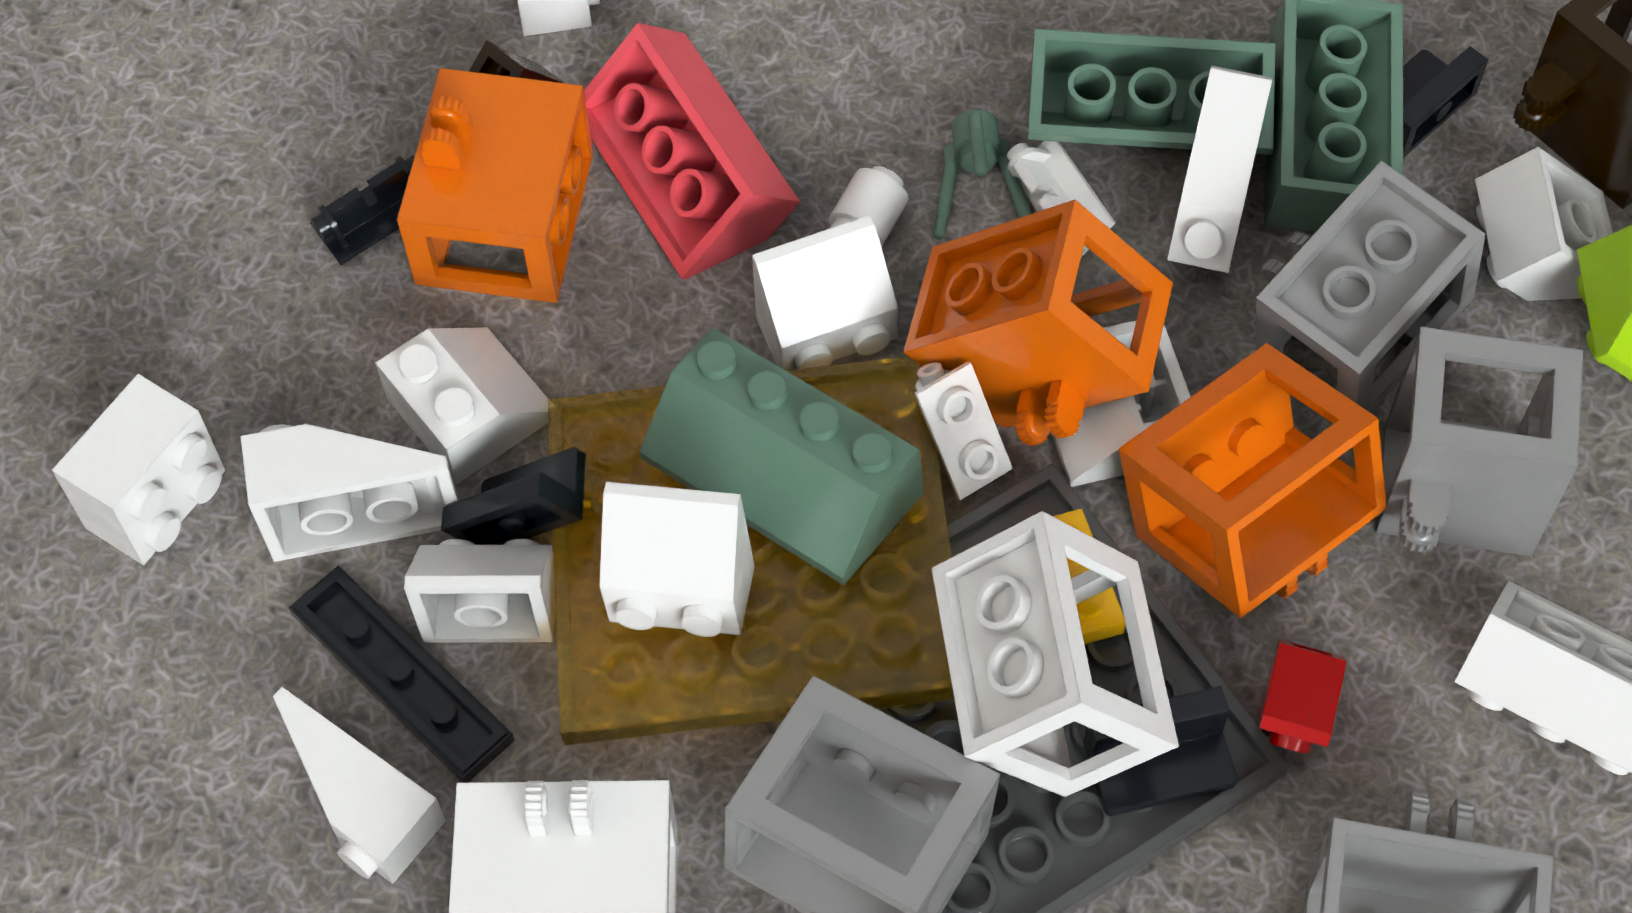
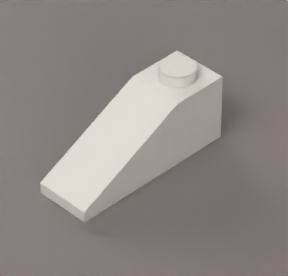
[1167,66,1273,273]
[273,687,445,884]

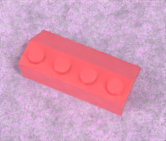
[584,23,800,279]

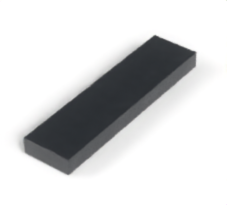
[289,565,515,783]

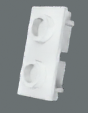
[1007,141,1116,257]
[914,361,1013,500]

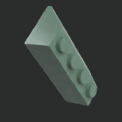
[1264,0,1403,232]
[1028,29,1275,155]
[639,328,924,585]

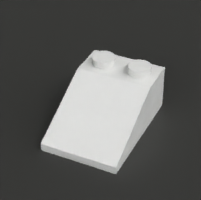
[240,424,459,562]

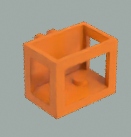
[397,68,594,303]
[903,199,1173,446]
[1119,343,1387,618]

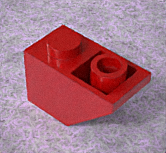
[1258,639,1347,754]

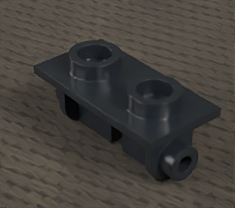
[310,155,415,266]

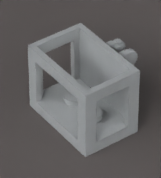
[1256,161,1486,413]
[1376,327,1583,556]
[724,676,1000,913]
[1304,789,1554,913]

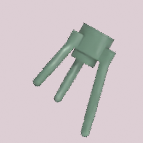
[933,110,1032,240]

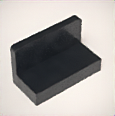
[1403,46,1489,158]
[441,447,586,545]
[1083,686,1238,816]

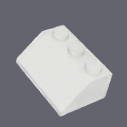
[1455,580,1632,775]

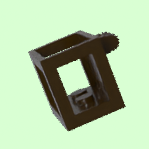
[1513,0,1632,209]

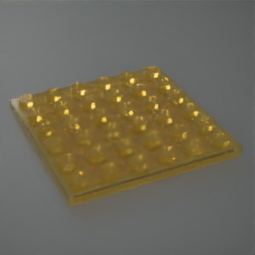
[548,356,954,745]

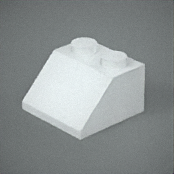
[1475,147,1613,301]
[752,215,898,376]
[375,327,560,484]
[600,482,755,637]
[404,539,558,643]

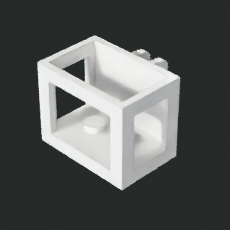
[932,511,1179,797]
[449,780,678,913]

